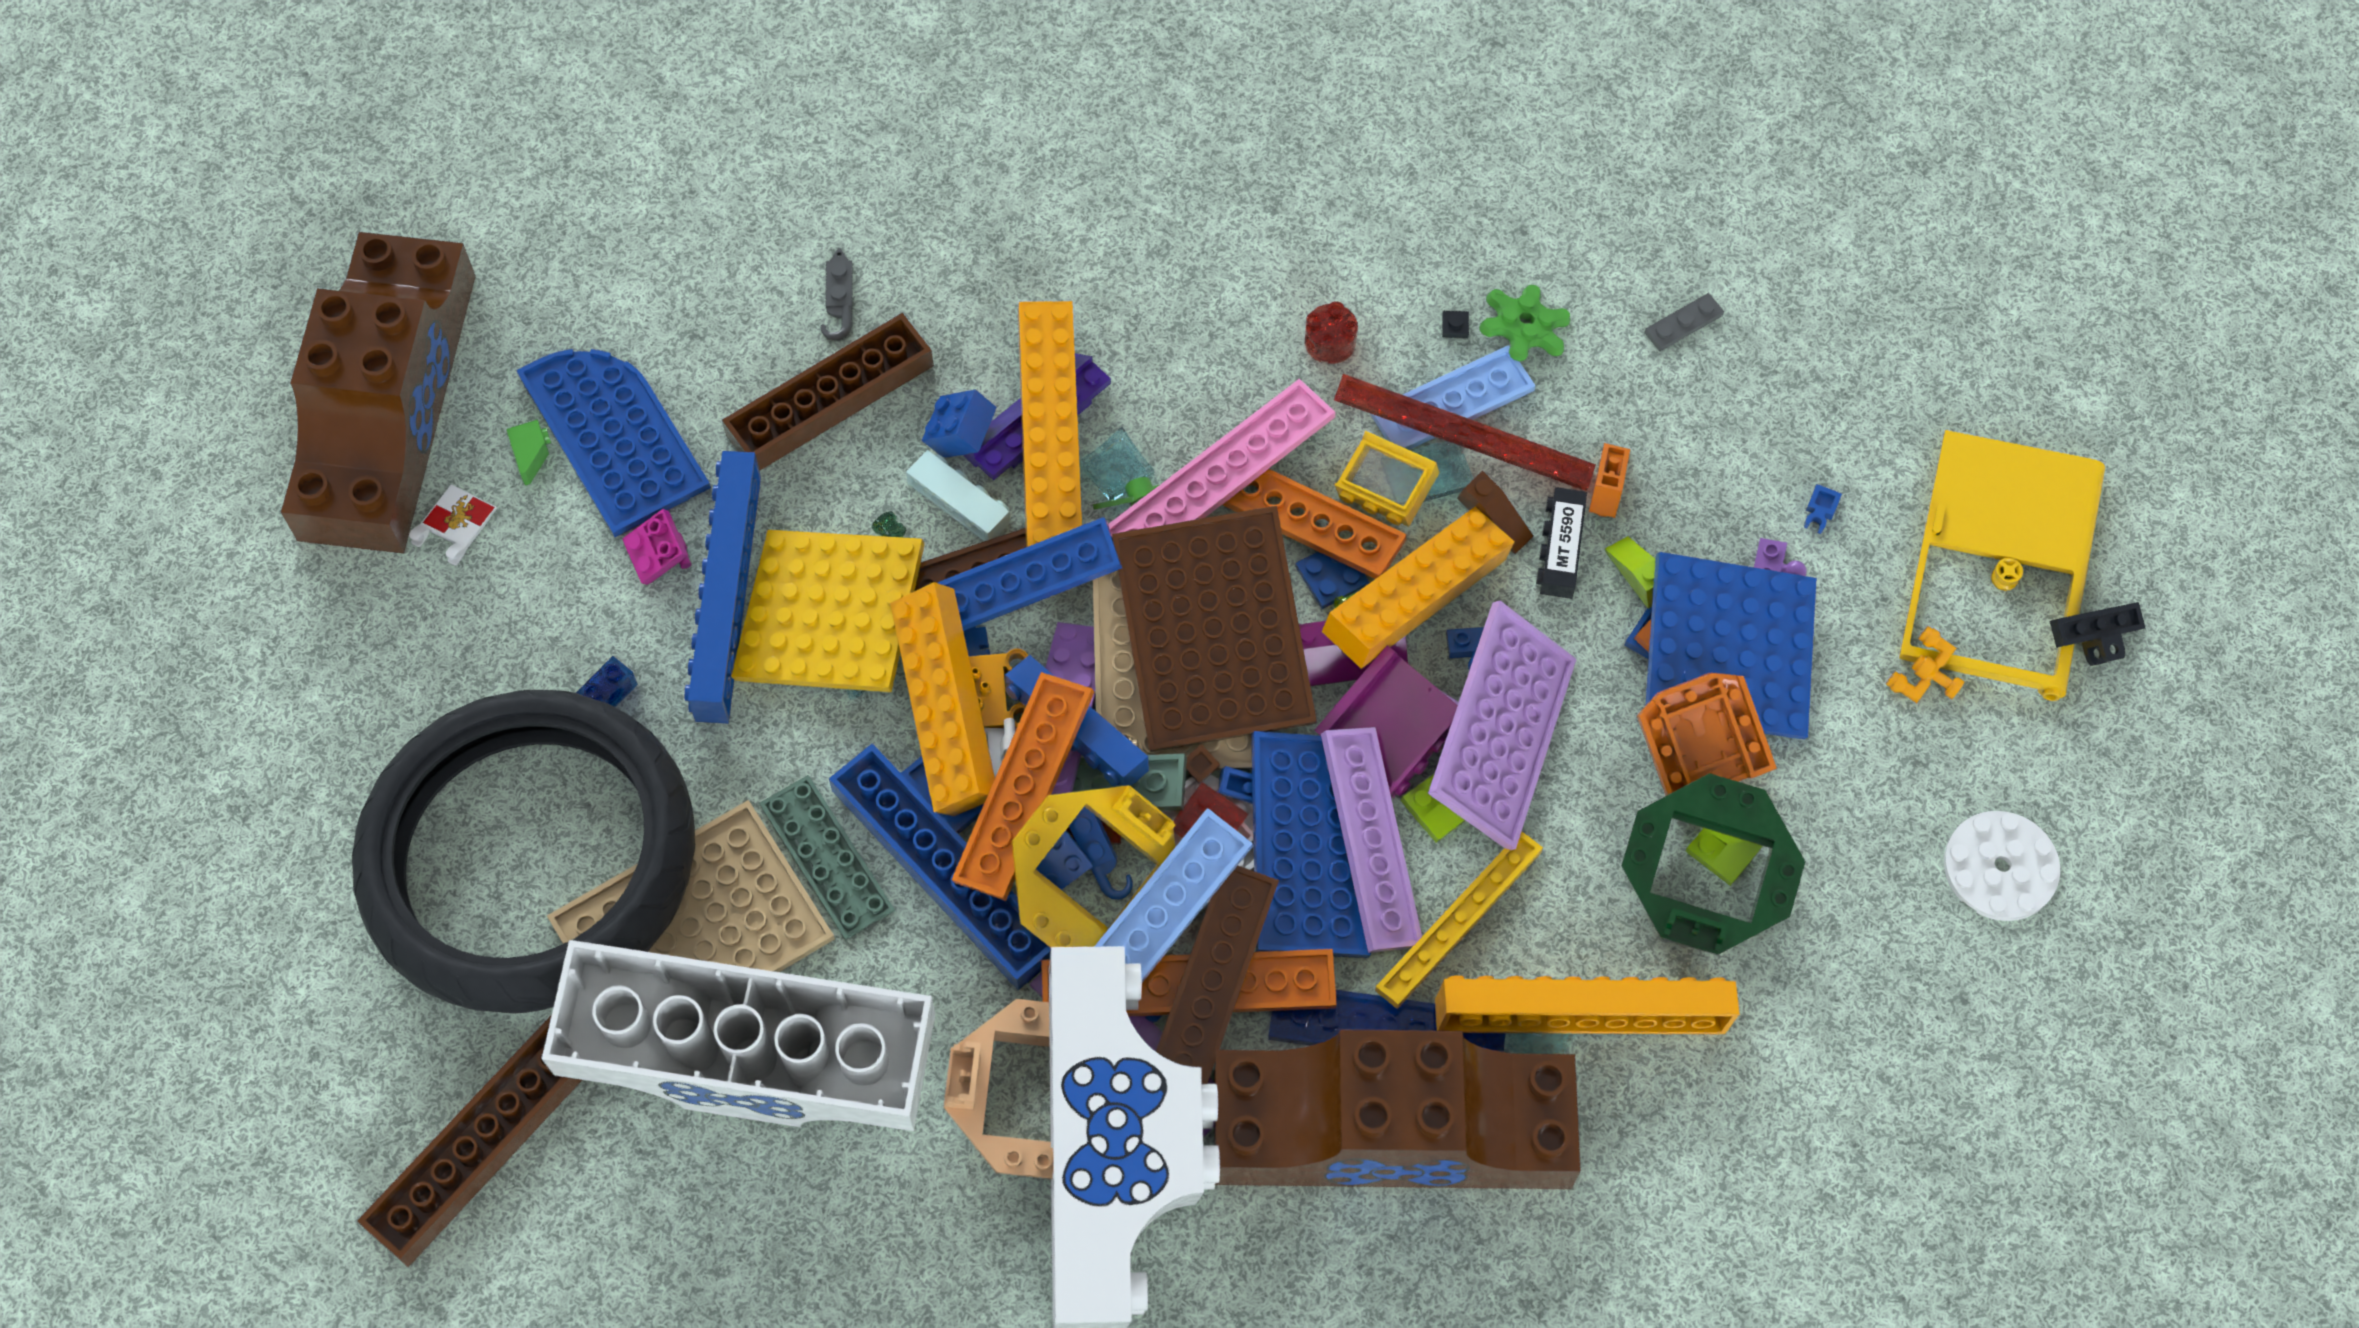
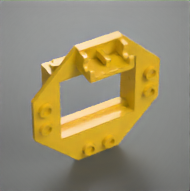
[1012,785,1175,948]

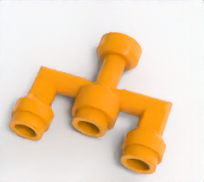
[1886,626,1965,704]

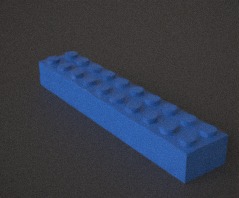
[684,451,761,724]
[829,743,1051,991]

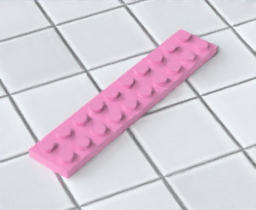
[1108,379,1335,535]

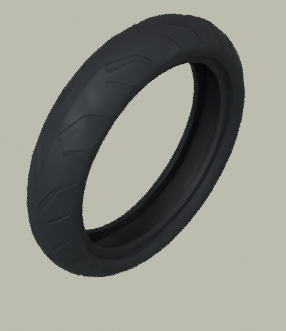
[352,690,696,1014]

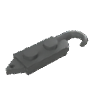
[821,248,853,340]

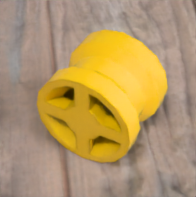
[1991,558,2023,591]

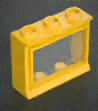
[1334,431,1440,527]

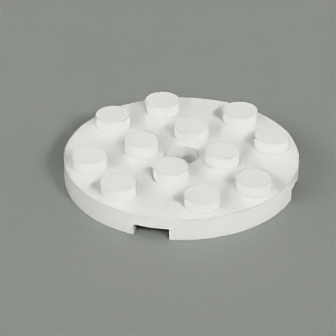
[1944,811,2060,921]

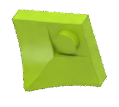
[1400,773,1466,843]
[1685,828,1763,886]

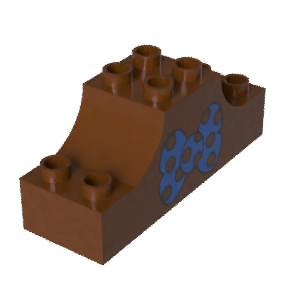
[281,232,476,554]
[1214,1030,1581,1189]

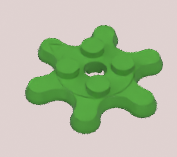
[1479,285,1571,361]

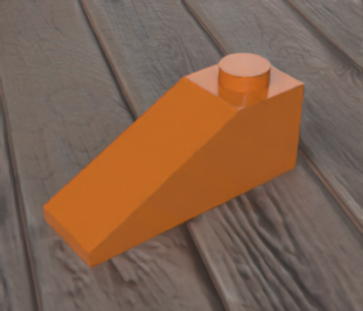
[1589,443,1630,518]

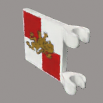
[409,484,497,566]

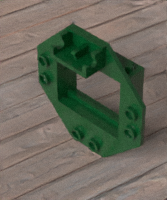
[1621,773,1806,955]

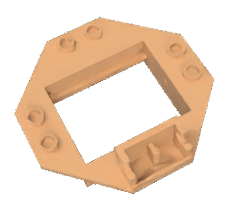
[944,999,1054,1179]

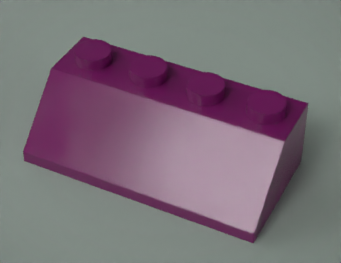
[1299,621,1408,687]

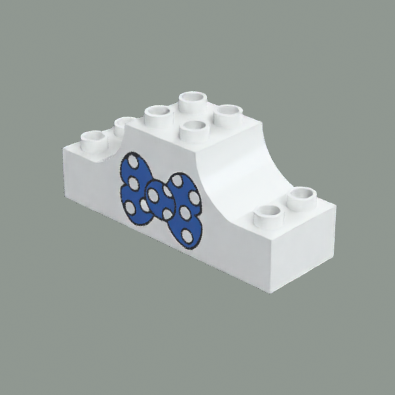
[542,940,935,1131]
[1049,946,1220,1328]

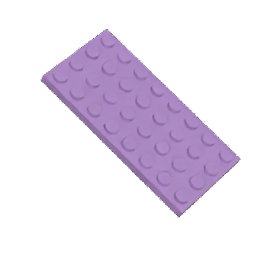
[1428,601,1576,850]

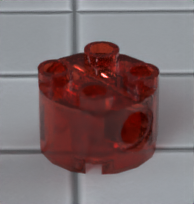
[1304,301,1358,364]

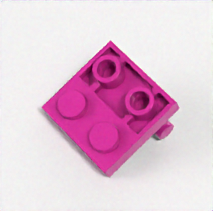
[622,509,692,585]

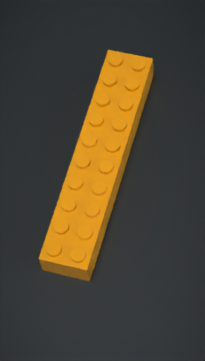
[1018,301,1082,547]
[1435,975,1740,1034]

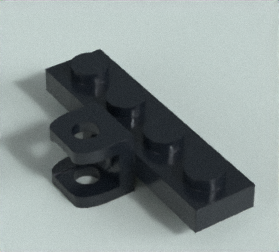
[2050,602,2145,666]

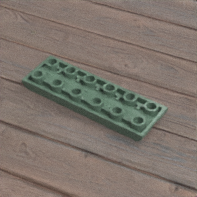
[759,775,895,940]

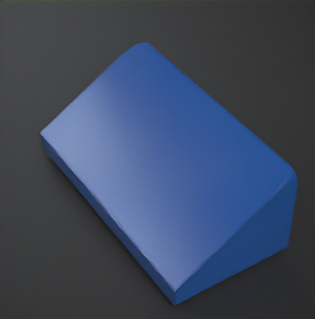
[1218,766,1253,804]

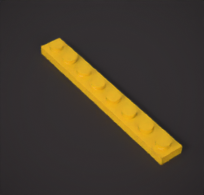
[1375,831,1543,1009]

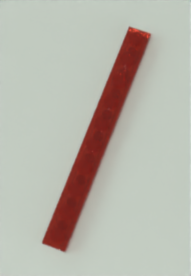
[1334,374,1596,491]

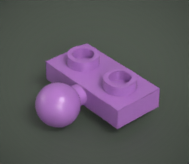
[1754,538,1807,576]

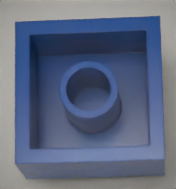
[921,389,997,458]

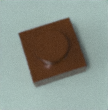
[1186,744,1221,785]

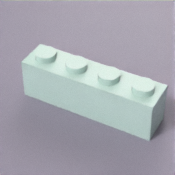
[906,450,1010,541]

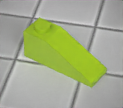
[1605,536,1655,609]

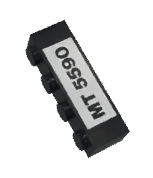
[1536,487,1587,599]

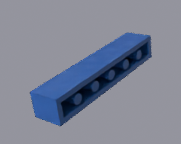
[1005,655,1149,786]

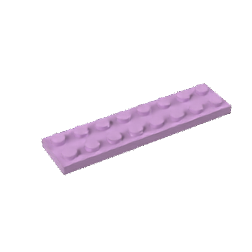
[1321,727,1422,953]

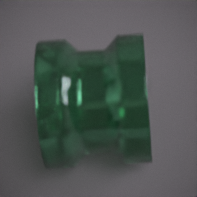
[872,511,906,537]

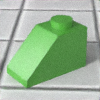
[506,419,551,485]

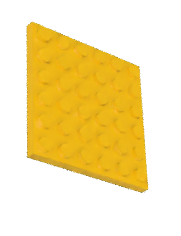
[731,530,925,692]

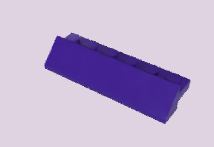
[963,353,1111,481]

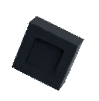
[1442,311,1469,338]

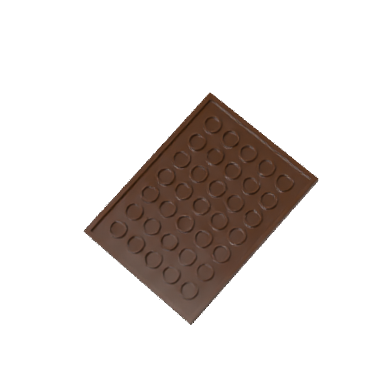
[1112,506,1317,752]

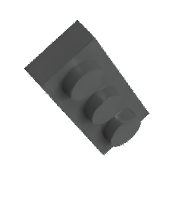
[1644,293,1724,352]

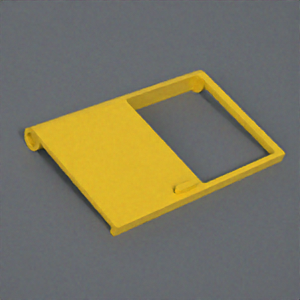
[1899,430,2105,701]

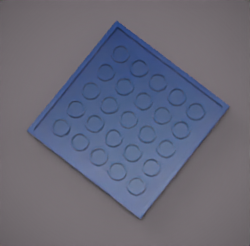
[1645,552,1817,739]

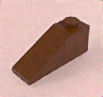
[1457,471,1534,554]

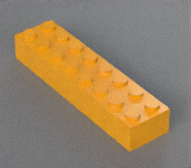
[1322,506,1515,669]
[890,582,995,816]

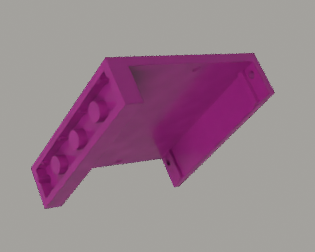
[1314,645,1458,798]

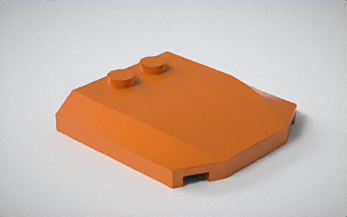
[1637,673,1777,796]

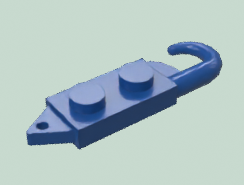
[1069,806,1133,900]

